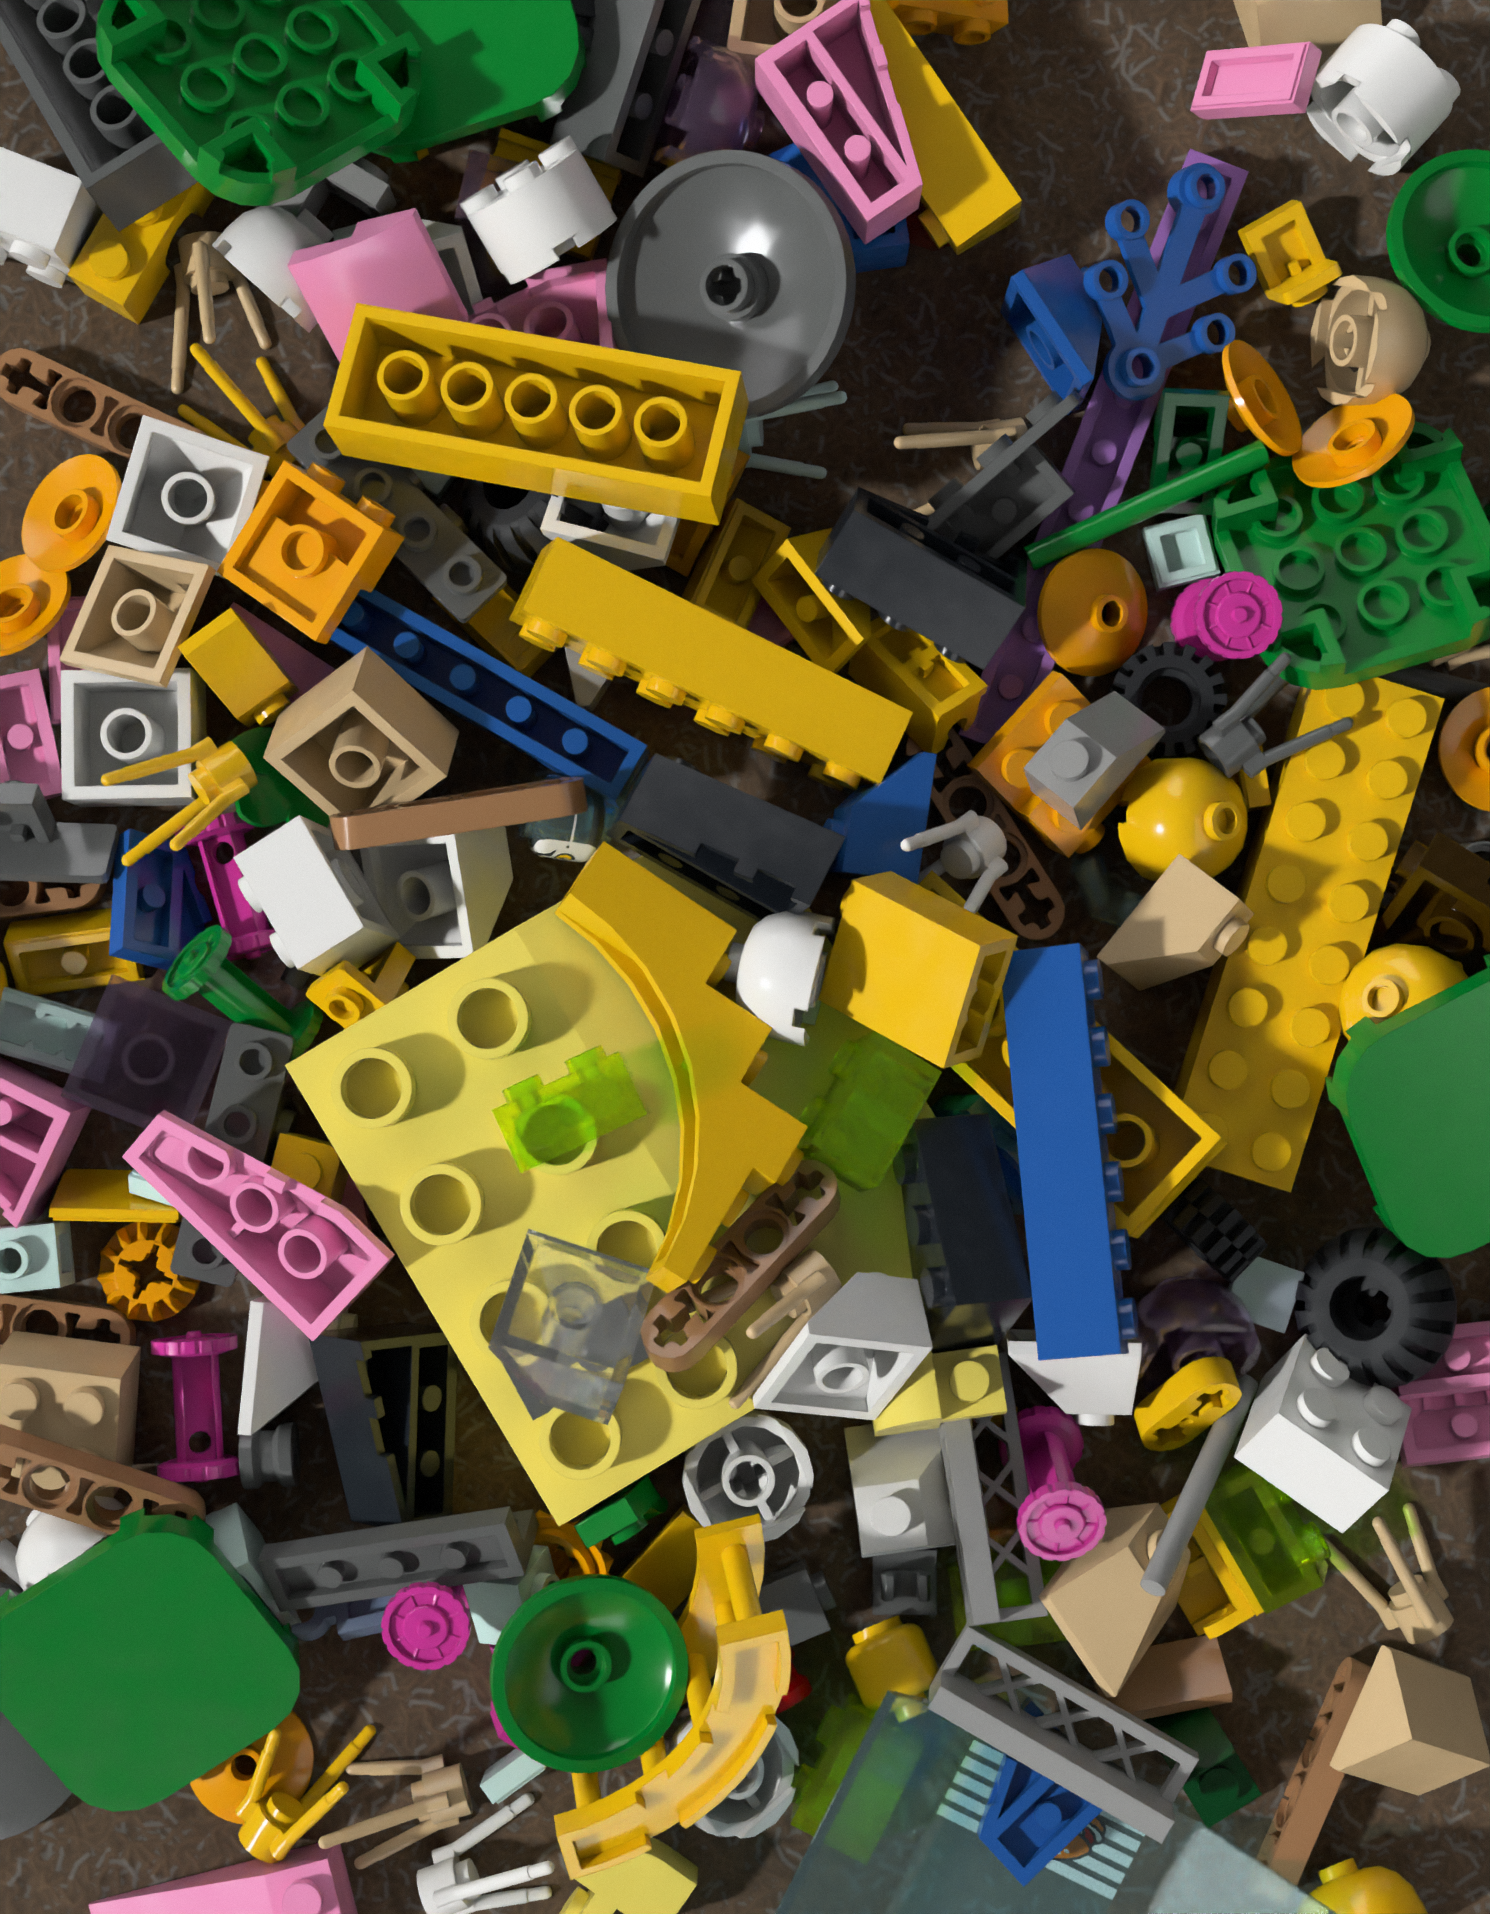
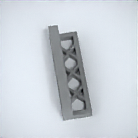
[938,1352,1048,1627]
[927,1623,1199,1844]

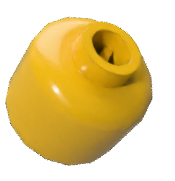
[845,1615,939,1719]

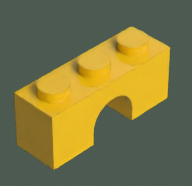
[68,182,215,325]

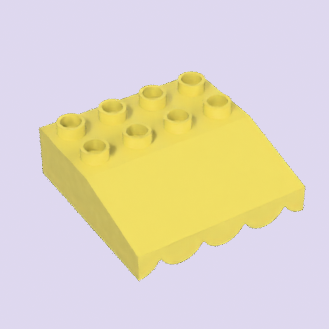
[285,856,935,1527]

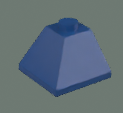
[1000,254,1103,416]
[823,752,937,884]

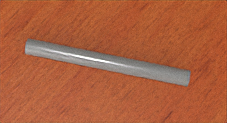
[1140,1374,1258,1596]

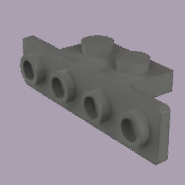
[926,390,1084,559]
[287,406,508,623]
[0,780,119,884]
[170,1022,298,1287]

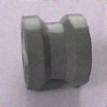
[239,1422,301,1490]

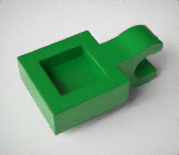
[574,1472,668,1549]

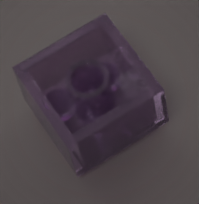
[61,974,234,1129]

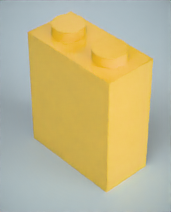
[818,871,1018,1069]

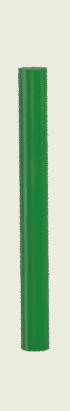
[1024,440,1270,571]

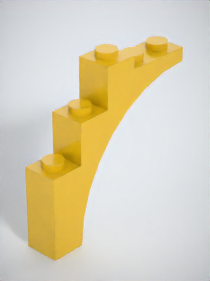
[554,841,808,1293]

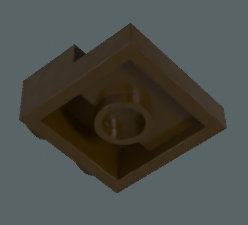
[1370,832,1490,978]

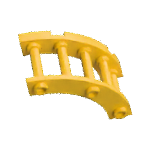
[554,1513,791,1880]

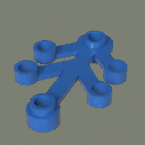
[1083,163,1257,401]

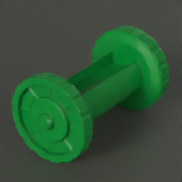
[162,925,323,1061]

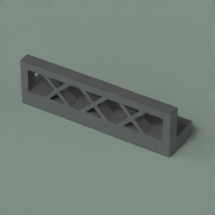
[258,1506,539,1612]

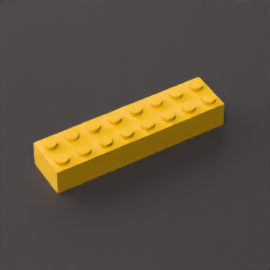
[1174,677,1445,1193]

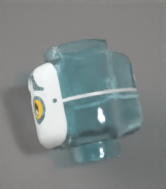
[518,775,616,862]

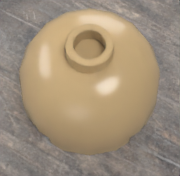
[1310,275,1431,406]

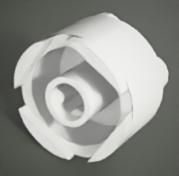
[1306,19,1461,176]
[460,135,617,284]

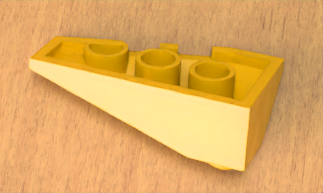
[870,0,1022,255]

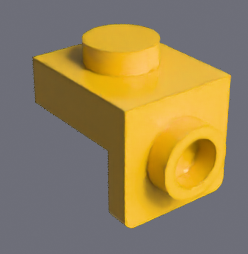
[1237,200,1343,307]
[306,941,417,1029]

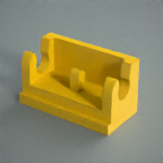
[848,616,988,754]
[1160,1493,1268,1639]

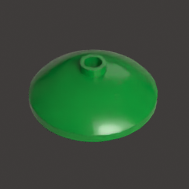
[1386,149,1490,333]
[490,1574,689,1773]

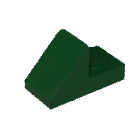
[1149,388,1230,515]
[1143,1707,1262,1829]

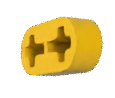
[1133,1356,1242,1451]

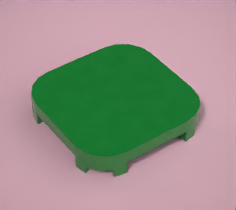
[96,0,422,206]
[365,0,587,163]
[1212,421,1490,690]
[1325,954,1490,1258]
[0,1507,300,1812]

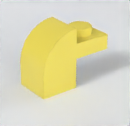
[873,1345,1007,1437]
[559,1837,698,1914]

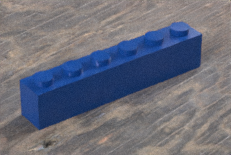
[328,589,650,808]
[1002,943,1138,1361]

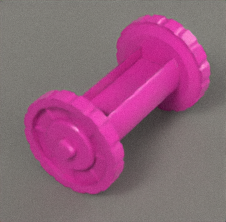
[1170,571,1283,662]
[175,812,275,962]
[151,1330,240,1483]
[998,1406,1107,1561]
[381,1581,471,1670]

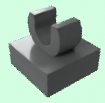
[872,1548,937,1615]

